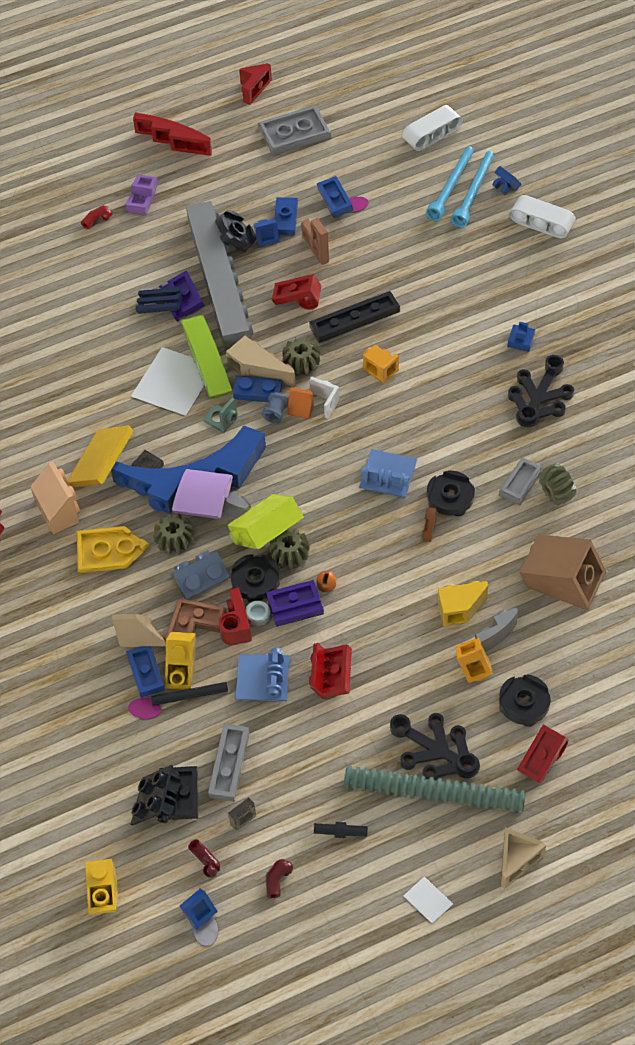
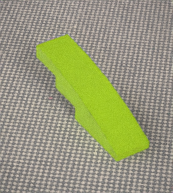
[181,315,232,399]

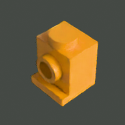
[363,345,399,383]
[455,638,492,683]

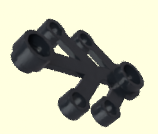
[508,355,574,427]
[390,713,480,780]

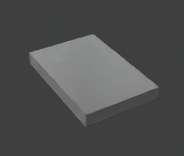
[258,105,331,155]

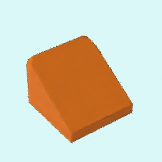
[287,388,314,419]

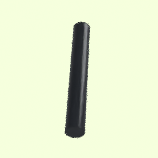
[151,682,228,706]

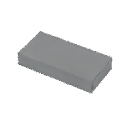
[499,457,543,505]

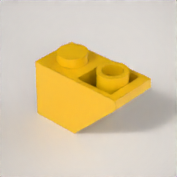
[438,581,488,626]
[165,632,196,690]
[85,859,118,915]

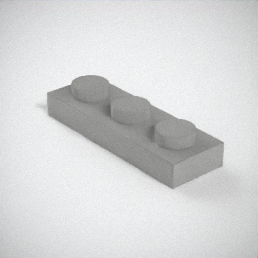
[208,724,250,802]

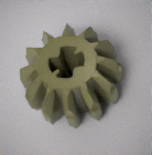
[282,337,321,376]
[538,463,576,505]
[153,514,195,555]
[268,528,310,570]

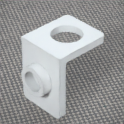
[309,377,339,419]

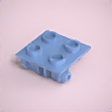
[359,449,417,498]
[236,647,289,701]

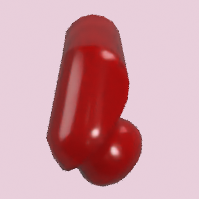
[81,205,113,229]

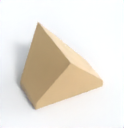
[112,614,166,647]
[501,827,546,889]

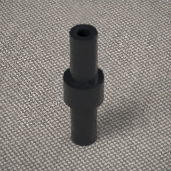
[314,822,368,838]

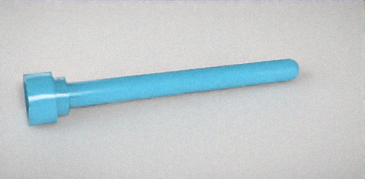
[426,146,474,221]
[451,151,494,228]

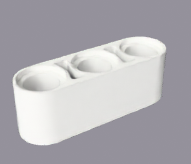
[402,105,463,151]
[509,195,576,239]

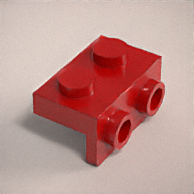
[309,643,352,699]

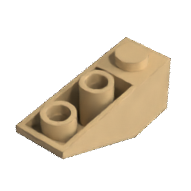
[226,336,296,387]

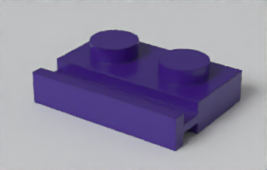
[159,270,205,322]
[266,580,324,627]

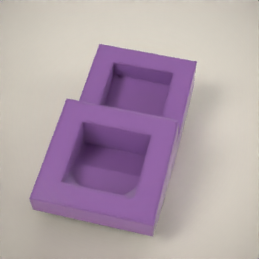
[125,174,158,215]

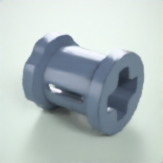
[262,392,289,423]

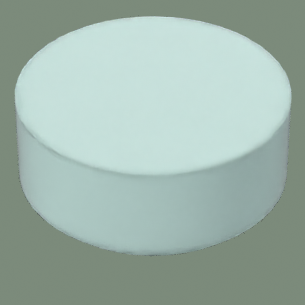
[245,601,271,627]

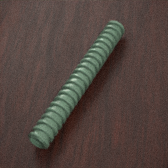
[344,765,526,814]

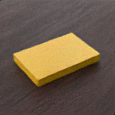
[66,425,134,488]

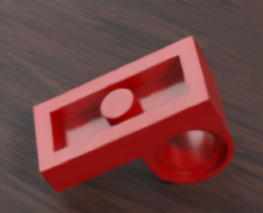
[272,274,322,310]
[219,587,252,645]
[517,724,569,784]

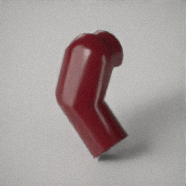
[188,839,220,878]
[266,859,293,898]

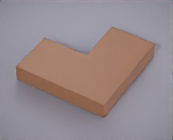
[301,218,329,265]
[164,598,227,642]

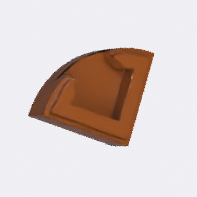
[422,507,436,542]

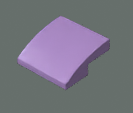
[172,469,233,519]

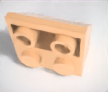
[31,462,80,535]

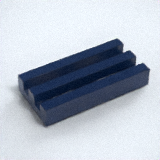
[135,287,182,314]

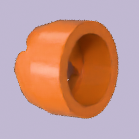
[316,571,336,592]

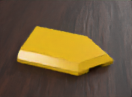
[76,526,150,573]

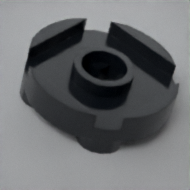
[215,210,256,252]
[427,470,475,516]
[231,554,280,603]
[499,675,551,727]

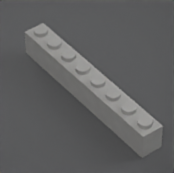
[186,201,253,350]

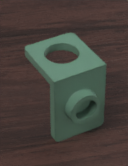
[203,398,238,433]

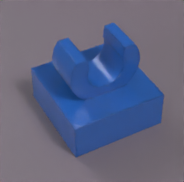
[492,166,521,195]
[254,219,280,247]
[507,322,535,352]
[180,888,218,929]

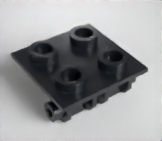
[130,765,181,826]

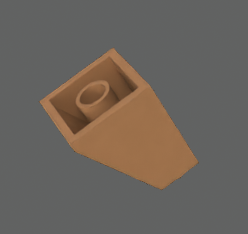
[520,534,606,610]

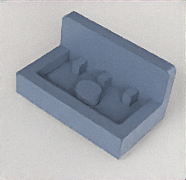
[170,550,230,599]

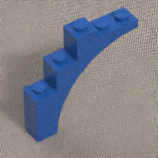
[111,426,266,514]

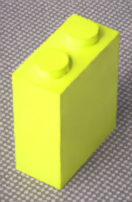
[227,494,304,549]

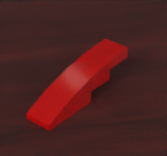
[133,112,212,156]

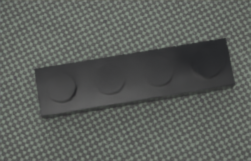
[309,291,400,343]

